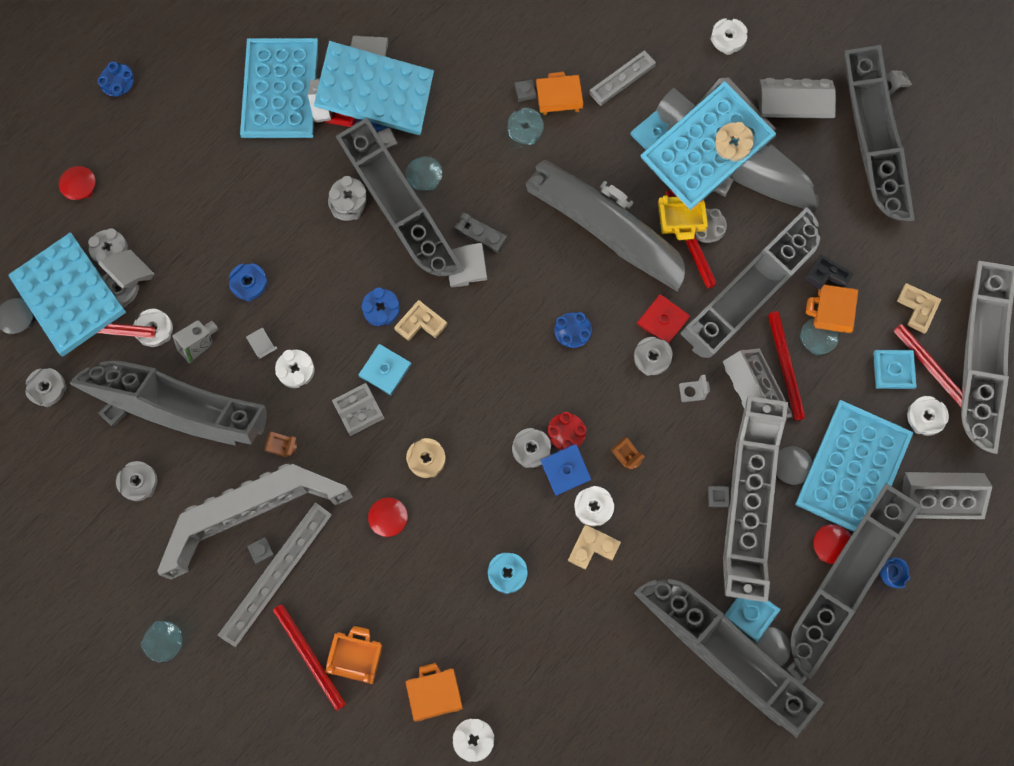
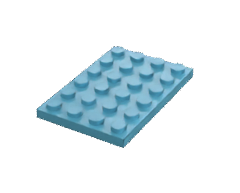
[240,38,319,138]
[314,41,434,135]
[641,81,776,210]
[8,232,126,357]
[795,400,913,532]

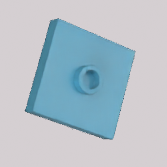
[630,111,669,150]
[359,344,412,396]
[873,350,917,389]
[724,598,781,643]

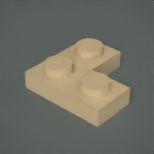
[897,283,941,334]
[394,300,448,341]
[568,525,621,570]

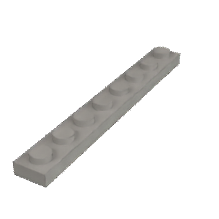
[218,503,332,647]

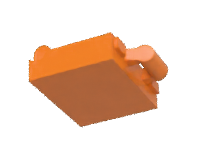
[536,72,583,115]
[806,285,858,333]
[325,626,383,684]
[405,663,463,722]

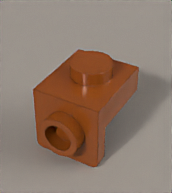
[264,432,297,457]
[610,437,645,469]

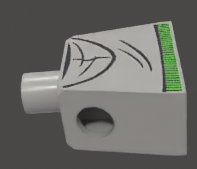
[173,321,218,363]

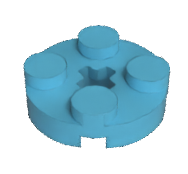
[488,553,528,594]

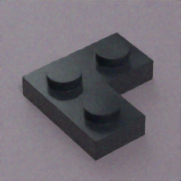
[804,254,853,290]

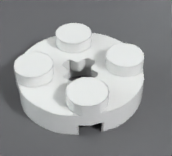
[711,18,747,55]
[133,309,173,347]
[275,350,315,388]
[907,396,949,436]
[574,486,614,526]
[453,719,494,761]

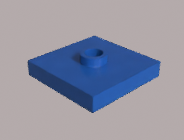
[540,444,591,496]

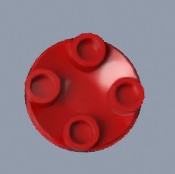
[59,166,95,200]
[547,412,586,450]
[368,498,408,537]
[813,524,851,564]

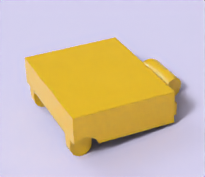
[658,195,708,240]

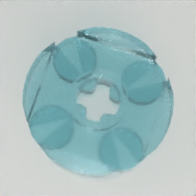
[508,108,544,145]

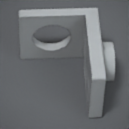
[886,71,912,95]
[246,328,277,359]
[679,375,710,402]

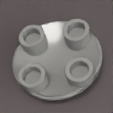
[695,208,727,243]

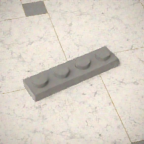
[589,50,656,106]

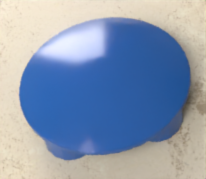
[98,62,134,96]
[554,312,592,348]

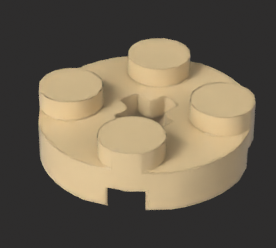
[715,122,754,161]
[406,438,446,478]

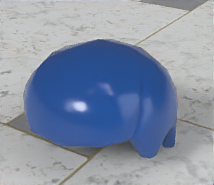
[880,557,910,588]

